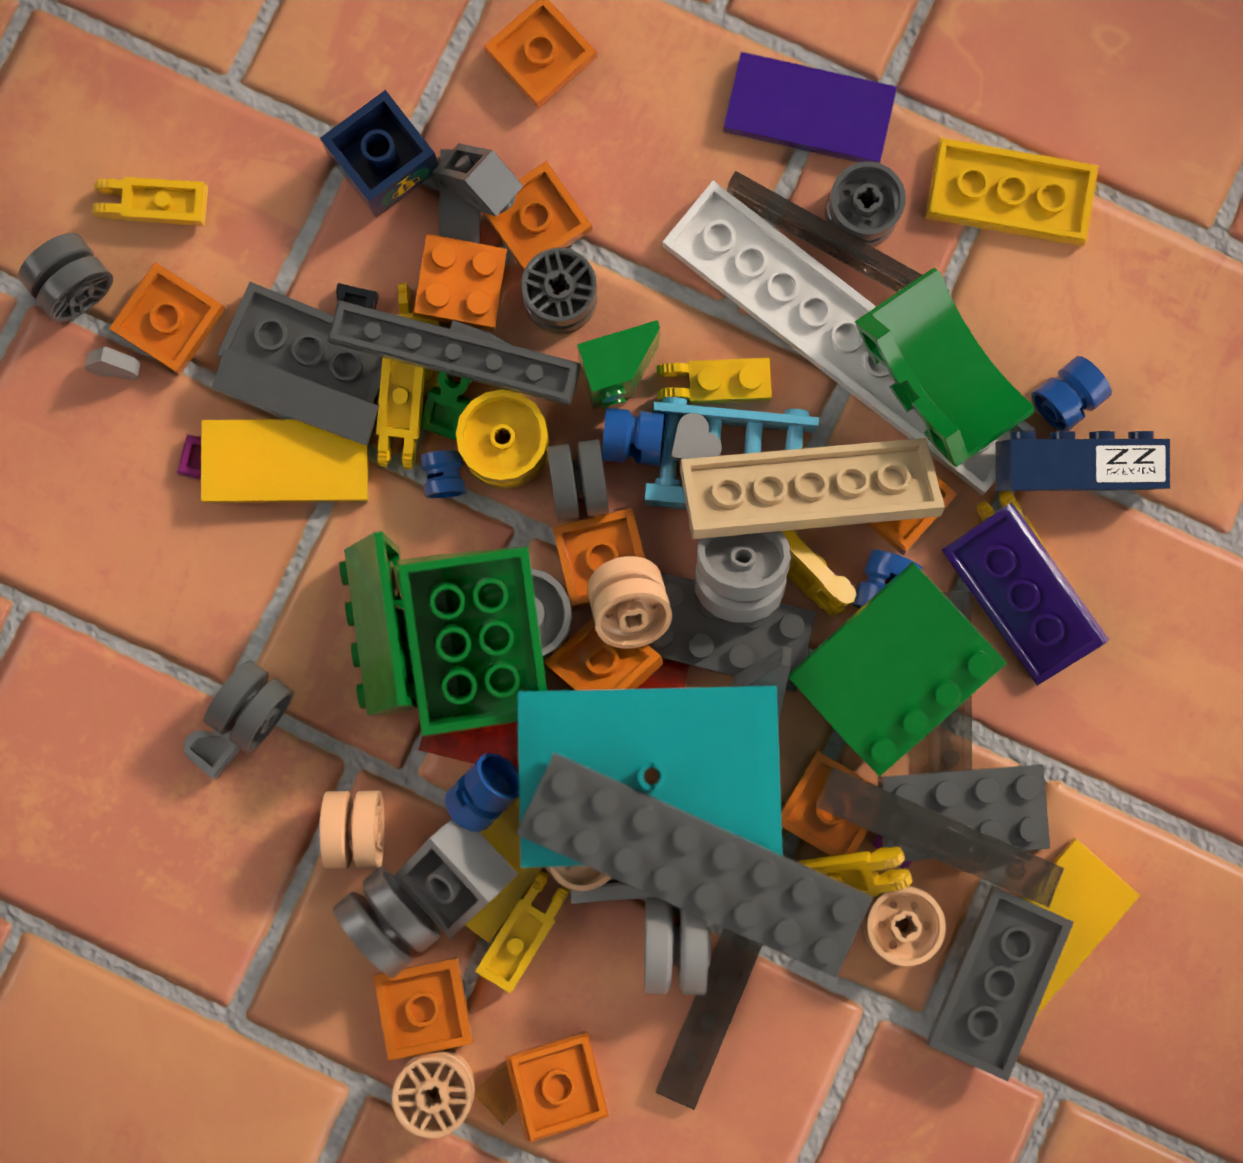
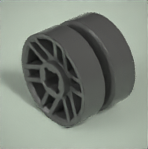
[825,162,906,249]
[18,233,113,322]
[521,248,597,334]
[547,439,609,521]
[204,660,294,753]

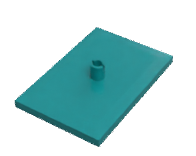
[518,686,782,868]

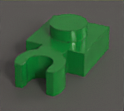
[421,372,472,441]

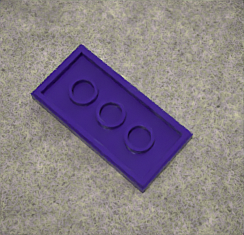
[723,52,897,163]
[942,502,1109,686]

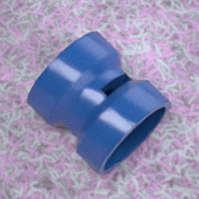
[421,450,466,499]

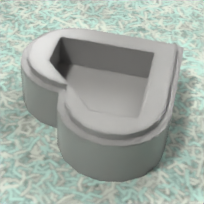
[84,346,141,380]
[671,413,722,461]
[183,730,240,779]

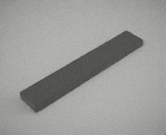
[327,300,581,406]

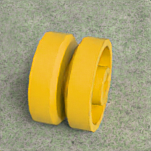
[456,389,550,489]

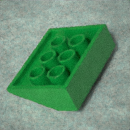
[339,531,418,716]
[397,546,547,736]
[788,561,1007,777]

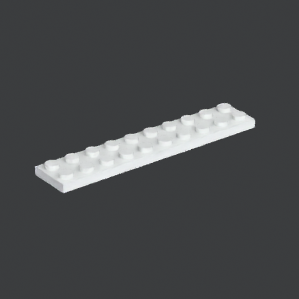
[662,181,1035,495]

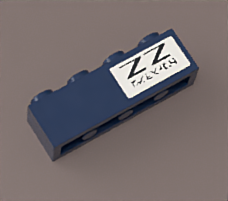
[995,431,1170,491]

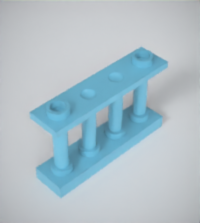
[644,397,819,510]

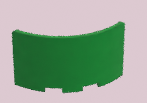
[854,268,1035,467]

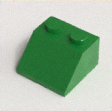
[577,320,660,411]

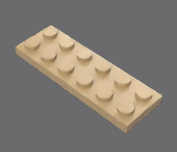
[680,438,944,539]

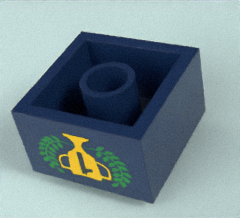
[320,90,438,217]

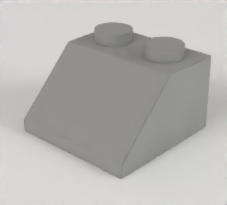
[393,819,518,939]

